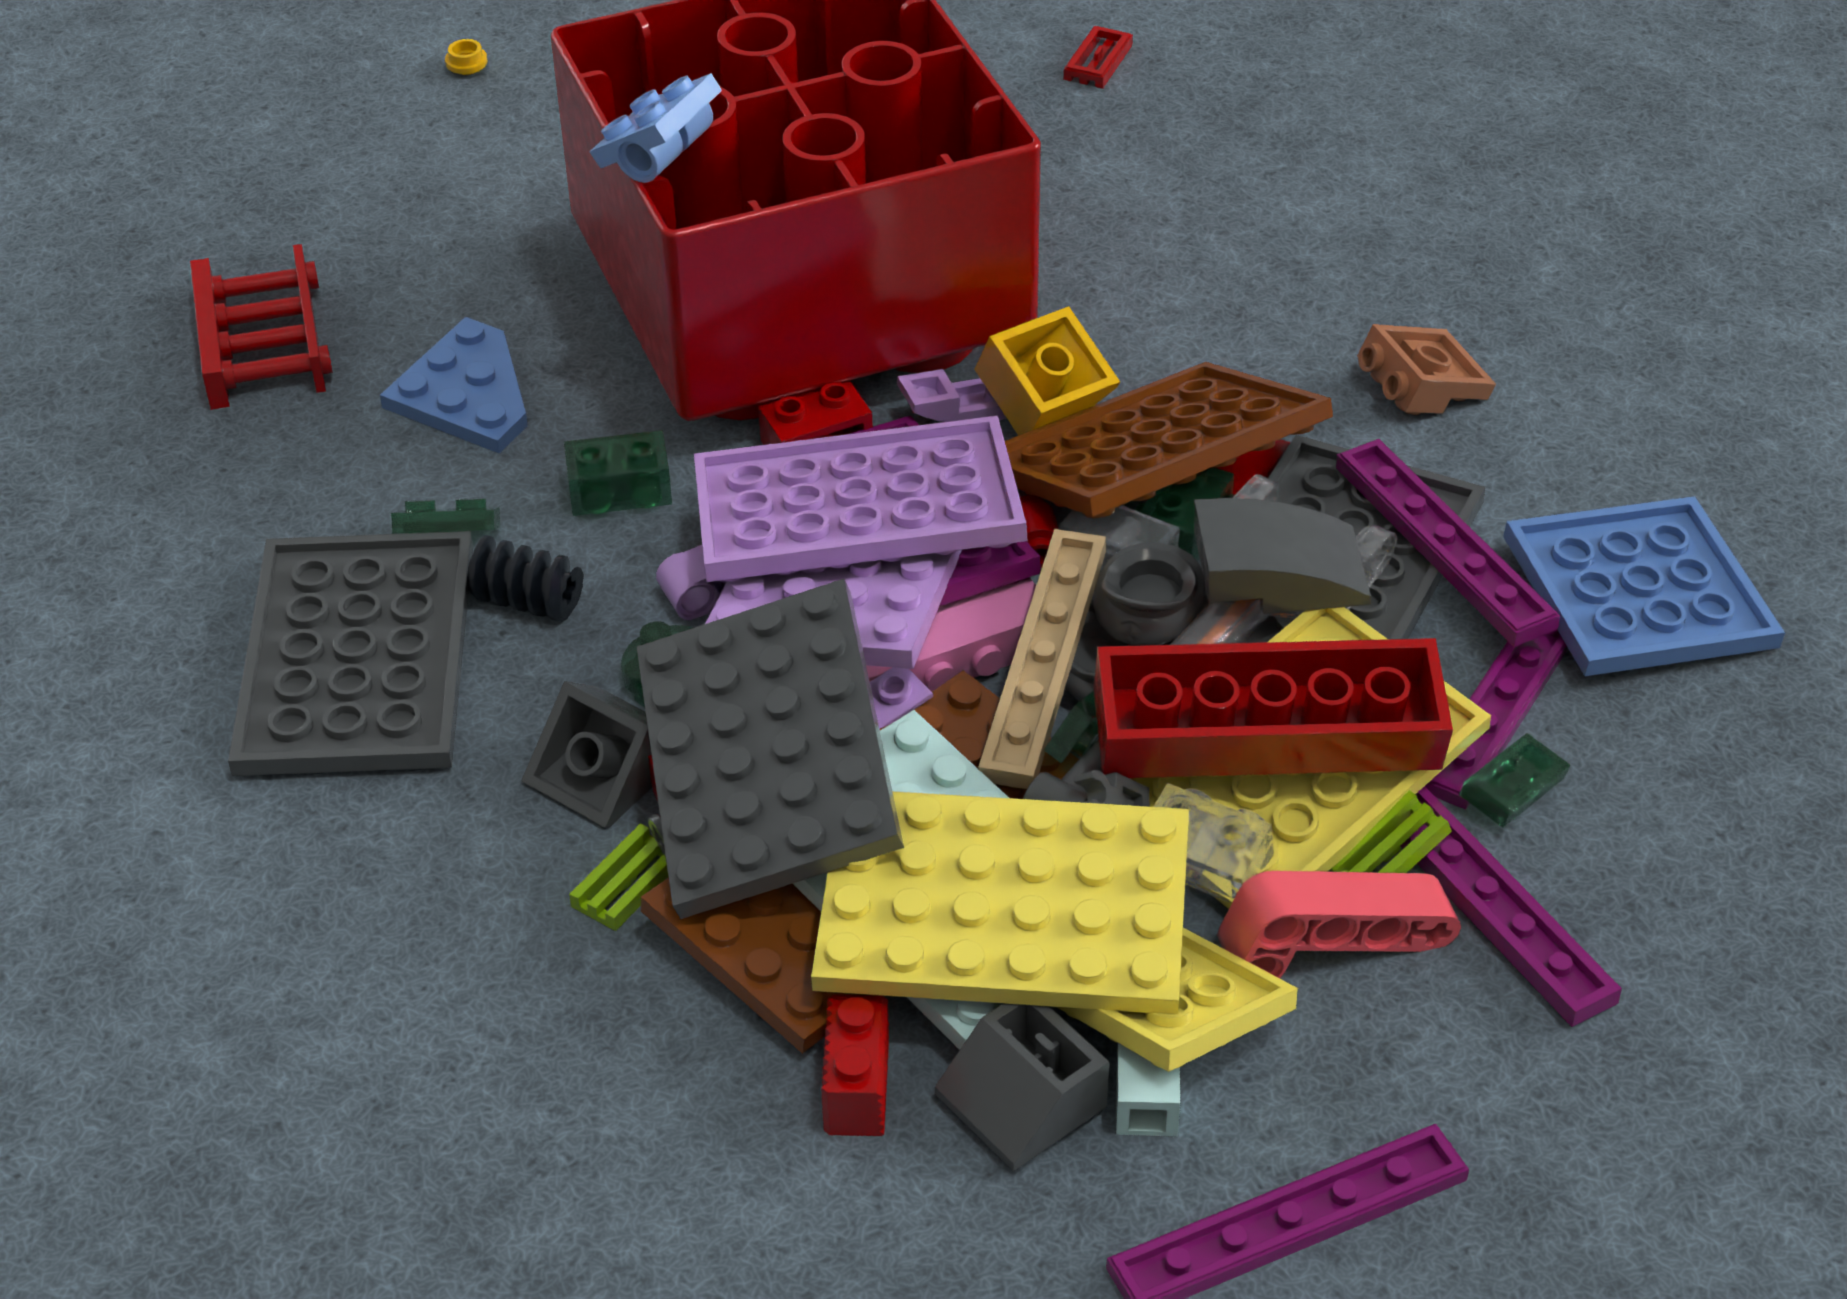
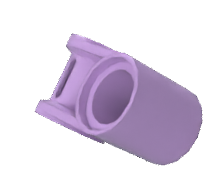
[656,545,727,620]

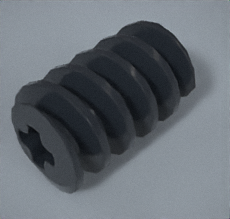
[467,535,584,622]

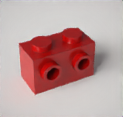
[758,381,873,445]

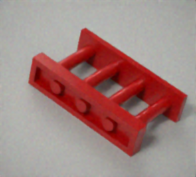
[190,244,333,410]

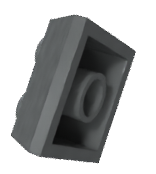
[521,681,652,828]

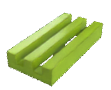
[1329,790,1452,873]
[569,823,669,931]

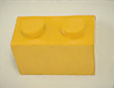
[974,306,1120,436]

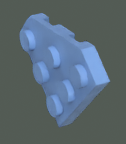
[380,317,528,453]

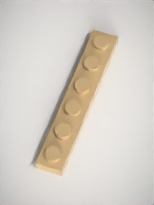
[978,529,1106,789]

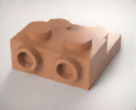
[1357,324,1496,415]

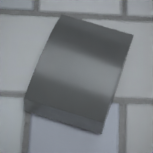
[1194,498,1371,614]

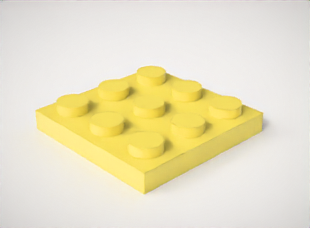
[1057,927,1298,1072]

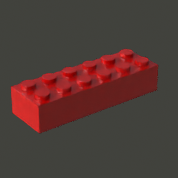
[1094,638,1453,778]

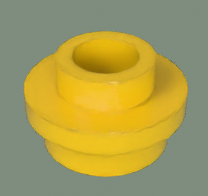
[445,39,488,75]

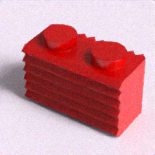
[821,995,889,1136]

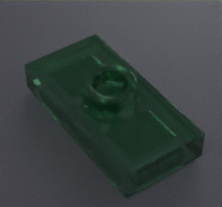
[1459,733,1571,828]

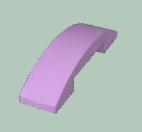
[897,369,1007,422]

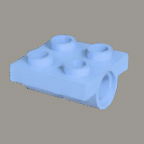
[589,73,722,183]

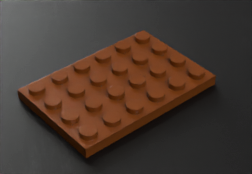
[1005,362,1333,518]

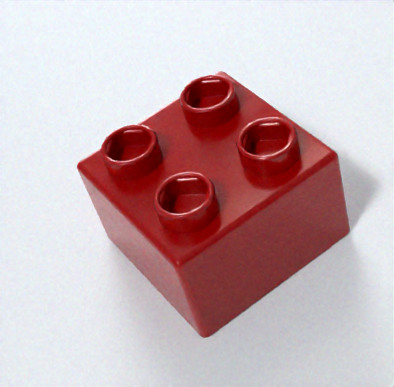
[550,0,1041,421]

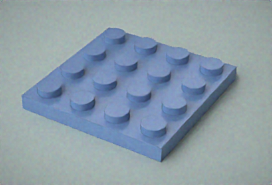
[1503,496,1785,676]

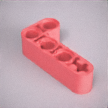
[1217,871,1461,978]

